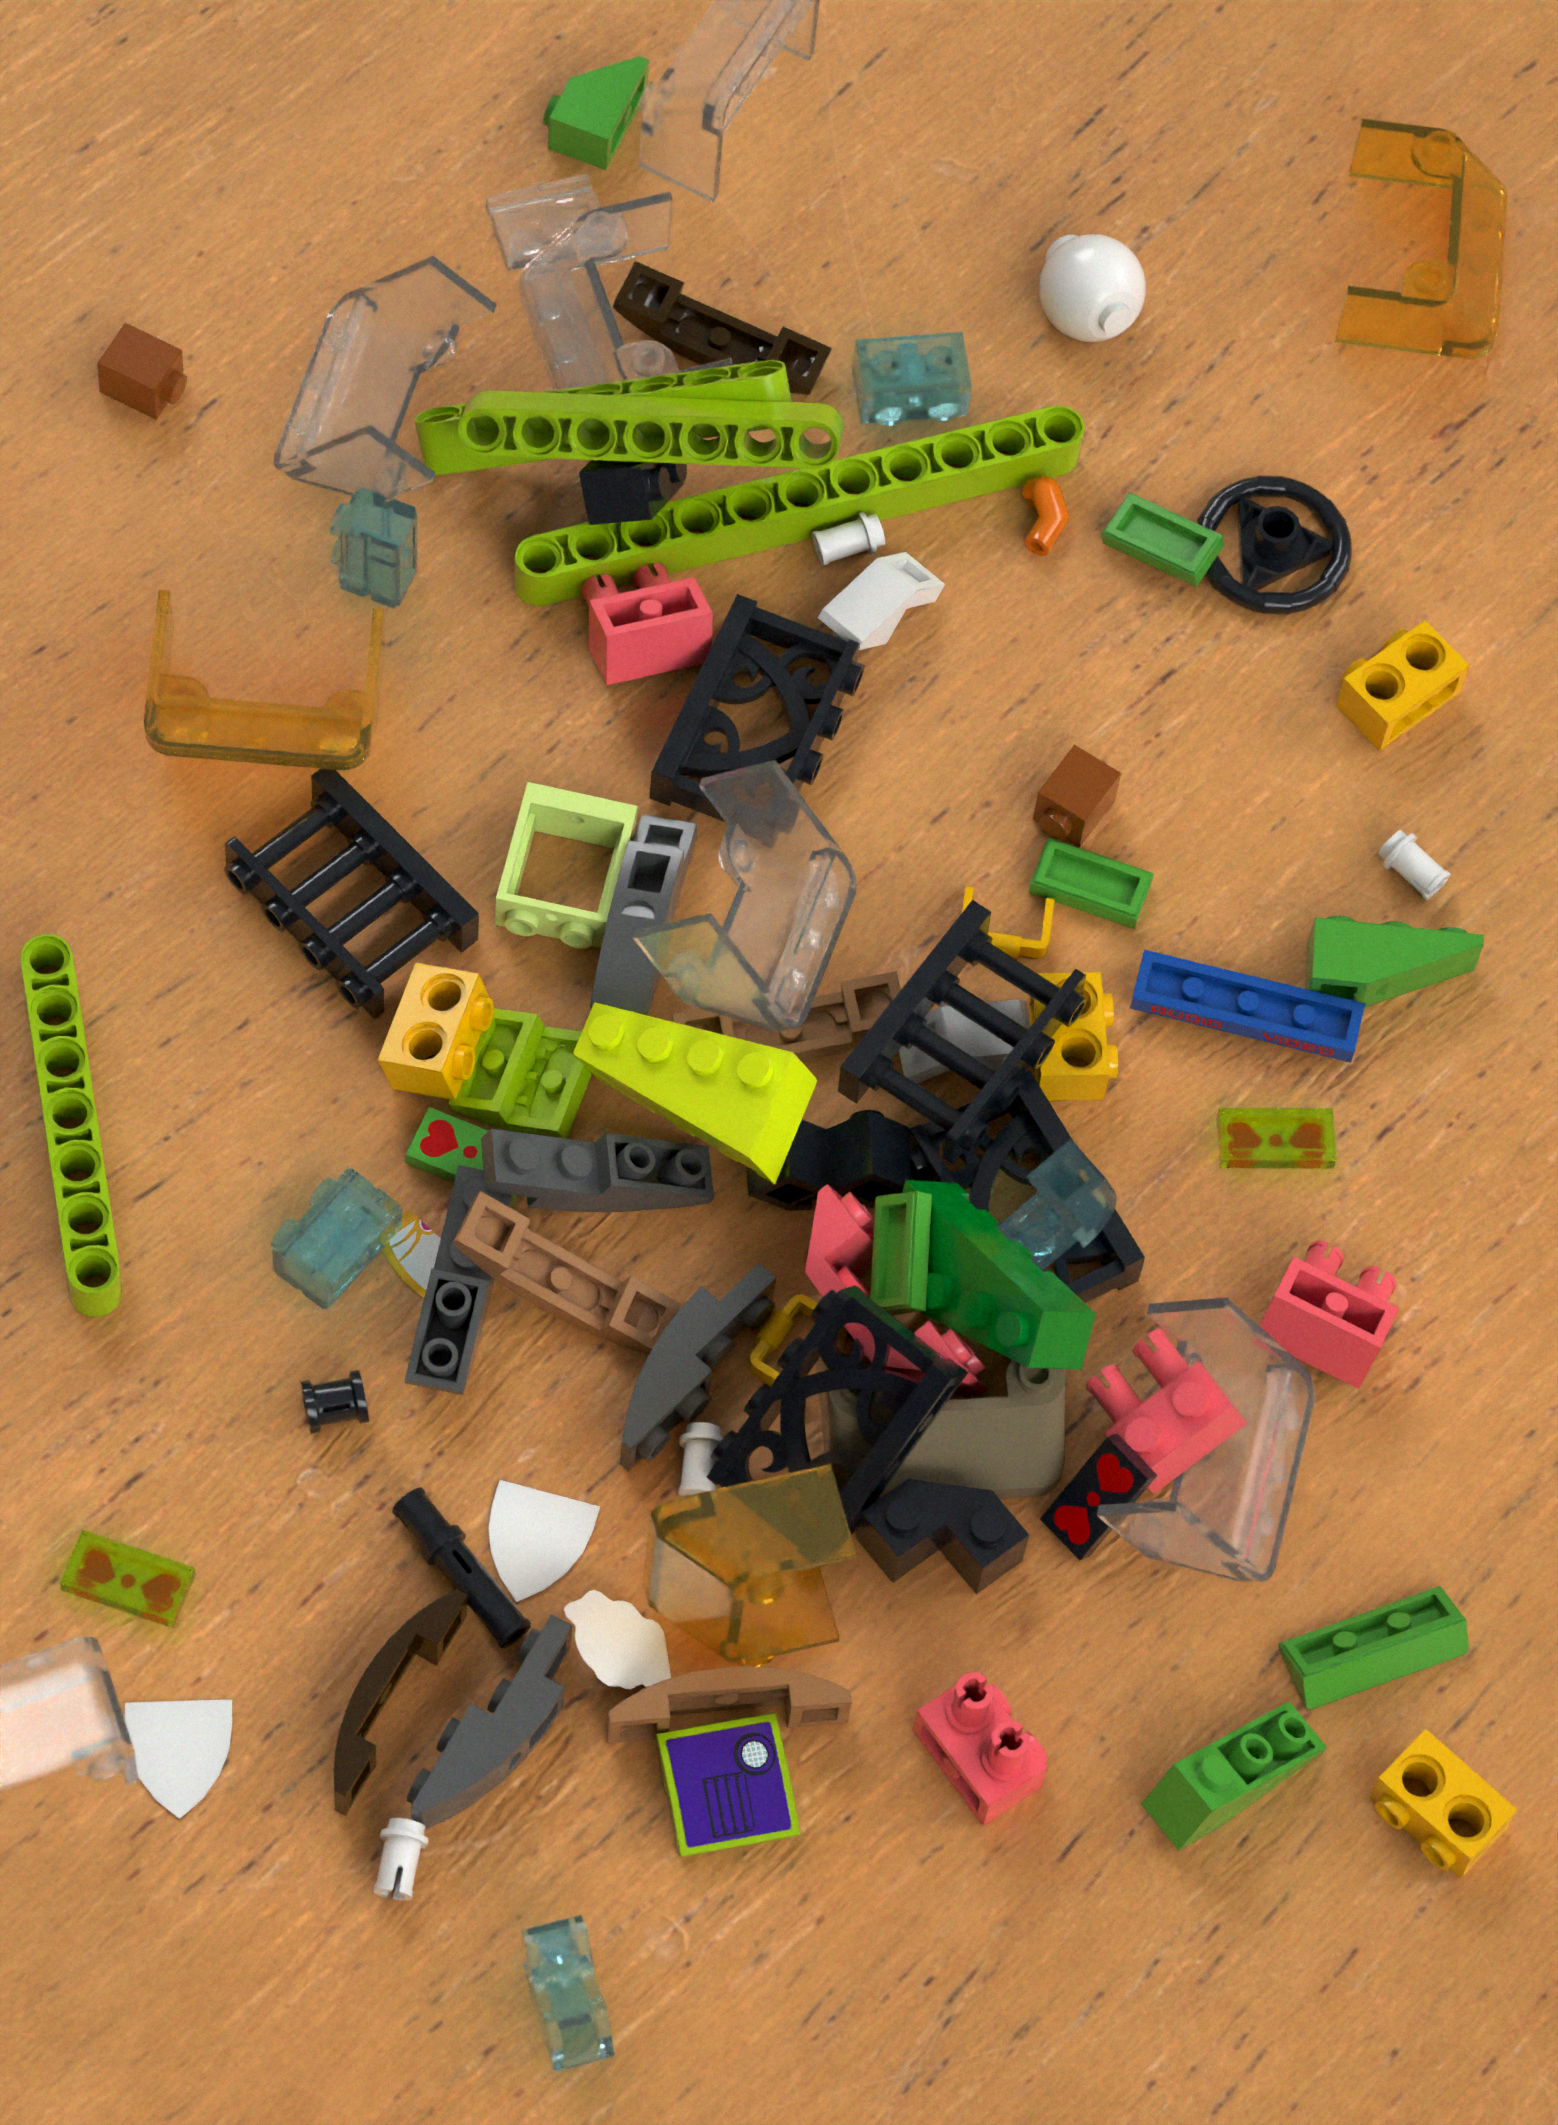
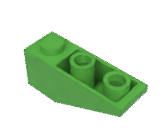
[1305,915,1484,1008]
[1141,1701,1327,1851]

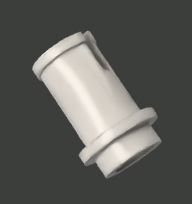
[812,512,885,565]
[1378,830,1451,901]
[678,1422,723,1502]
[373,1818,429,1901]

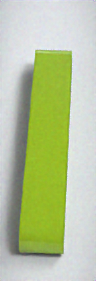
[414,360,792,475]
[457,390,844,469]
[20,934,122,1317]

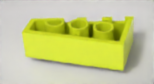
[573,1002,818,1184]

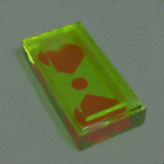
[1217,1108,1337,1169]
[60,1530,195,1628]

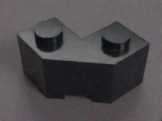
[746,1110,912,1211]
[856,1479,1029,1594]

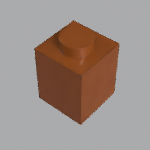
[97,323,187,420]
[1033,744,1121,848]

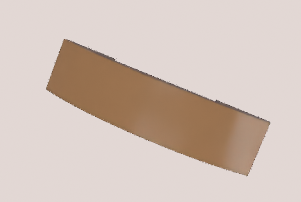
[672,971,901,1062]
[453,1191,681,1354]
[606,1666,852,1743]

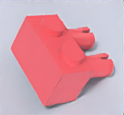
[581,563,713,686]
[1254,1240,1399,1389]
[1086,1329,1248,1494]
[912,1672,1048,1826]

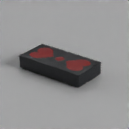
[1040,1433,1157,1561]

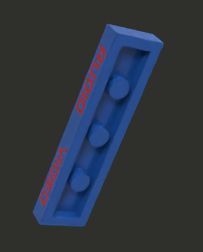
[1130,949,1365,1063]

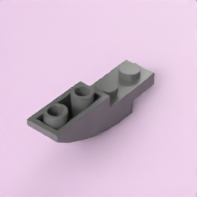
[590,814,697,1016]
[481,1129,714,1212]
[405,1165,513,1395]
[620,1263,776,1471]
[406,1614,572,1830]

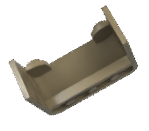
[816,1356,1065,1502]

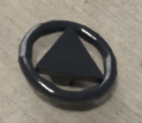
[1197,475,1352,614]

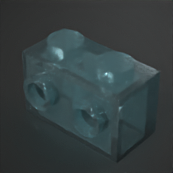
[852,332,972,425]

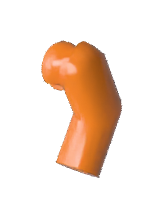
[1022,476,1069,556]

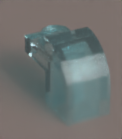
[997,1139,1117,1271]
[521,1915,615,2072]

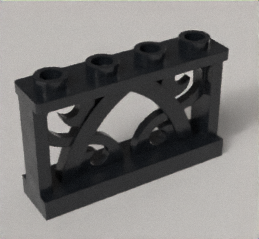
[649,594,865,844]
[908,1070,1145,1303]
[706,1285,968,1568]

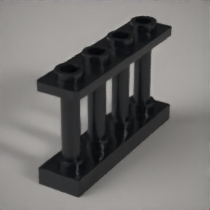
[224,763,479,1018]
[838,900,1087,1164]

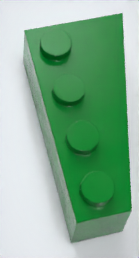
[903,1180,1096,1370]

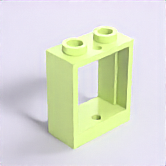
[495,782,638,948]

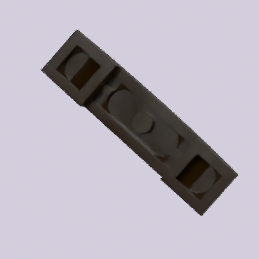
[613,261,832,395]
[334,1590,467,1816]

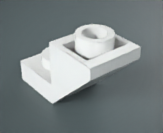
[818,552,945,650]
[899,999,1030,1084]

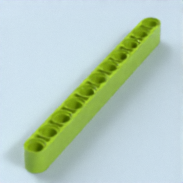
[514,405,1085,606]

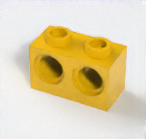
[1336,620,1469,751]
[378,962,494,1100]
[1027,972,1118,1101]
[1369,1728,1518,1879]

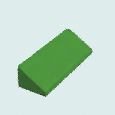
[1278,1586,1469,1710]

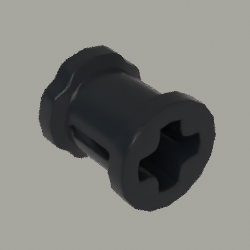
[300,1370,369,1434]

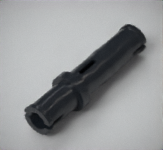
[392,1487,531,1649]

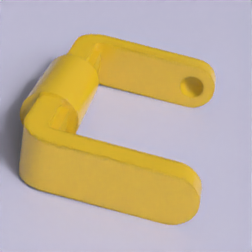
[961,886,1055,959]
[749,1294,849,1386]

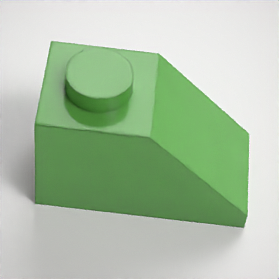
[543,56,649,170]

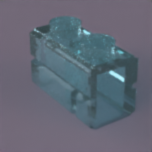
[330,487,418,608]
[271,1168,402,1310]

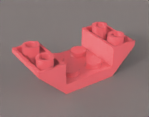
[805,1184,989,1396]

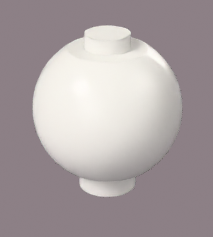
[1039,234,1146,342]

